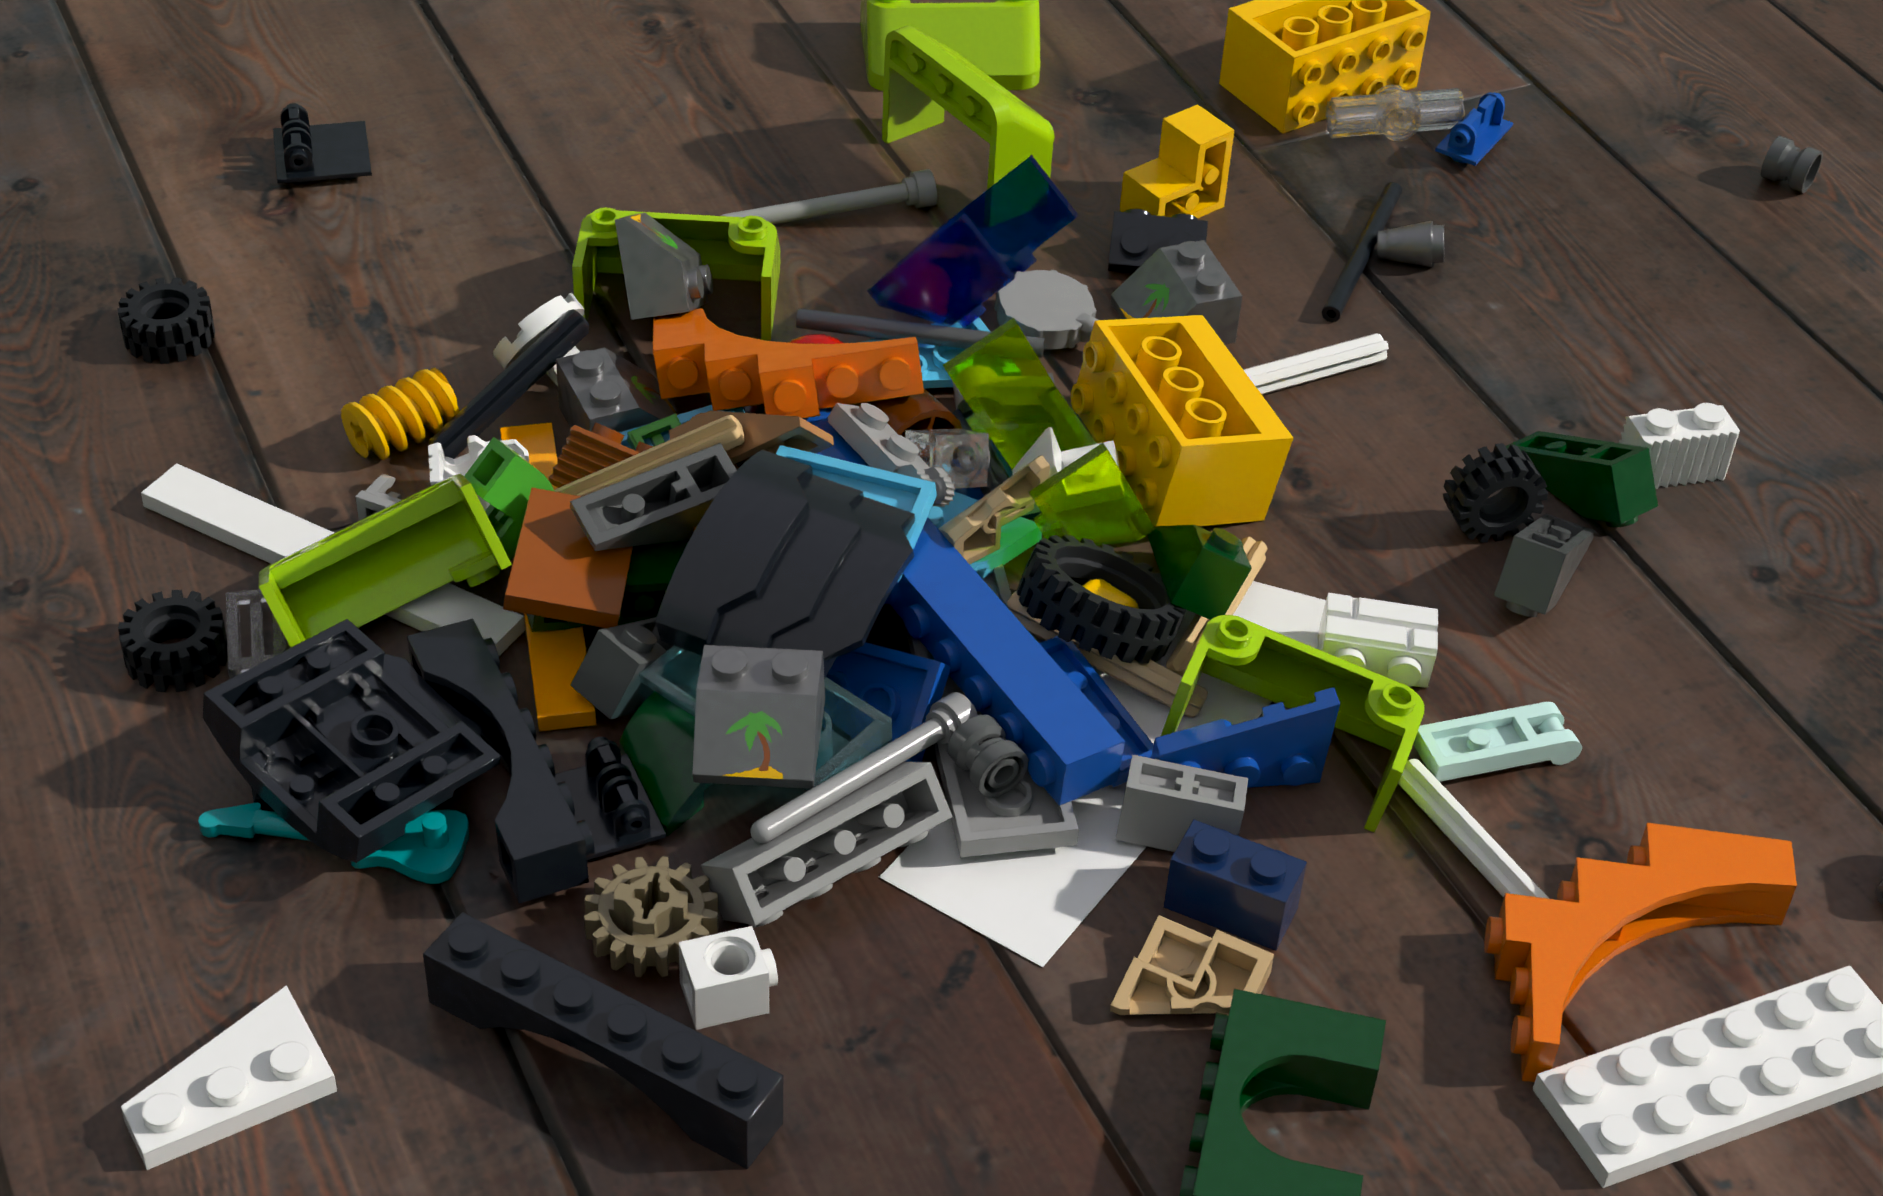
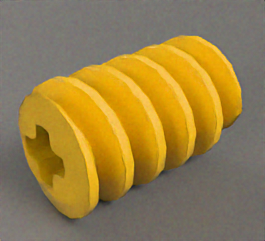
[341,367,459,460]

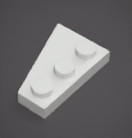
[121,985,337,1170]

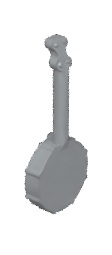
[994,270,1099,349]

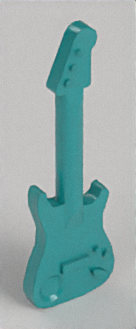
[198,803,469,884]

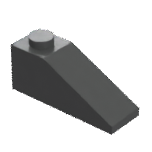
[570,443,737,551]
[1494,513,1596,617]

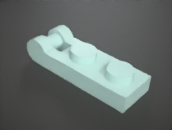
[1413,702,1582,782]

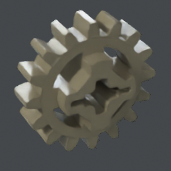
[584,856,718,977]

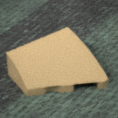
[938,455,1050,565]
[1110,915,1274,1015]

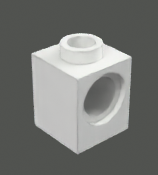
[679,926,778,1030]

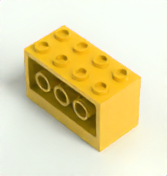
[1219,0,1431,134]
[1071,315,1293,527]

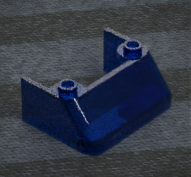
[866,155,1079,328]

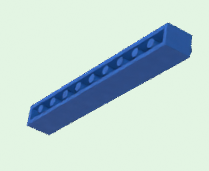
[803,407,1125,806]

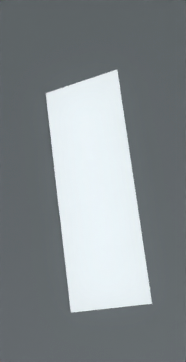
[879,581,1326,968]

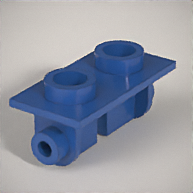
[1435,92,1513,166]

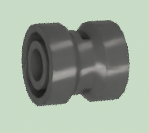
[1760,135,1823,193]
[947,715,1029,797]

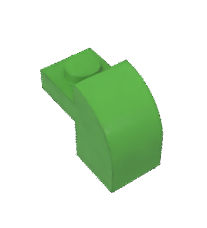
[464,437,554,571]

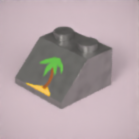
[615,213,713,320]
[1110,240,1242,344]
[556,347,677,432]
[692,645,825,789]

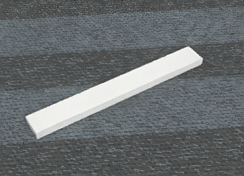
[141,463,525,656]

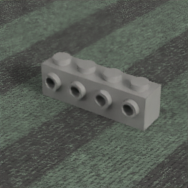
[701,762,952,928]

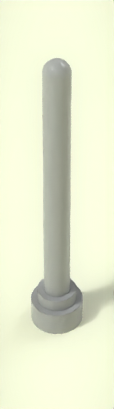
[721,169,937,224]
[750,692,978,844]

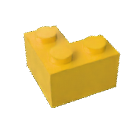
[1120,104,1234,219]

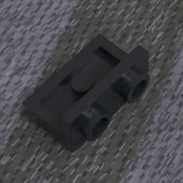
[1108,209,1208,273]

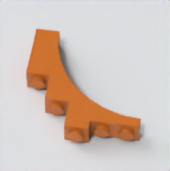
[653,308,924,418]
[1484,823,1797,1082]

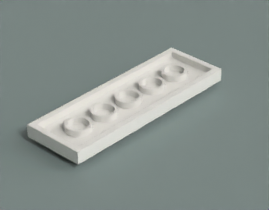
[1533,965,1883,1188]

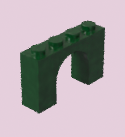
[1179,989,1386,1196]

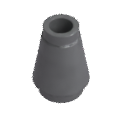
[1378,221,1444,267]

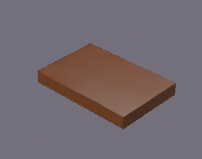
[503,487,633,628]

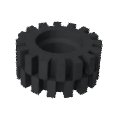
[117,278,215,364]
[1443,443,1548,543]
[118,590,229,693]

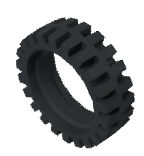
[1017,535,1186,664]

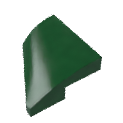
[619,688,713,836]

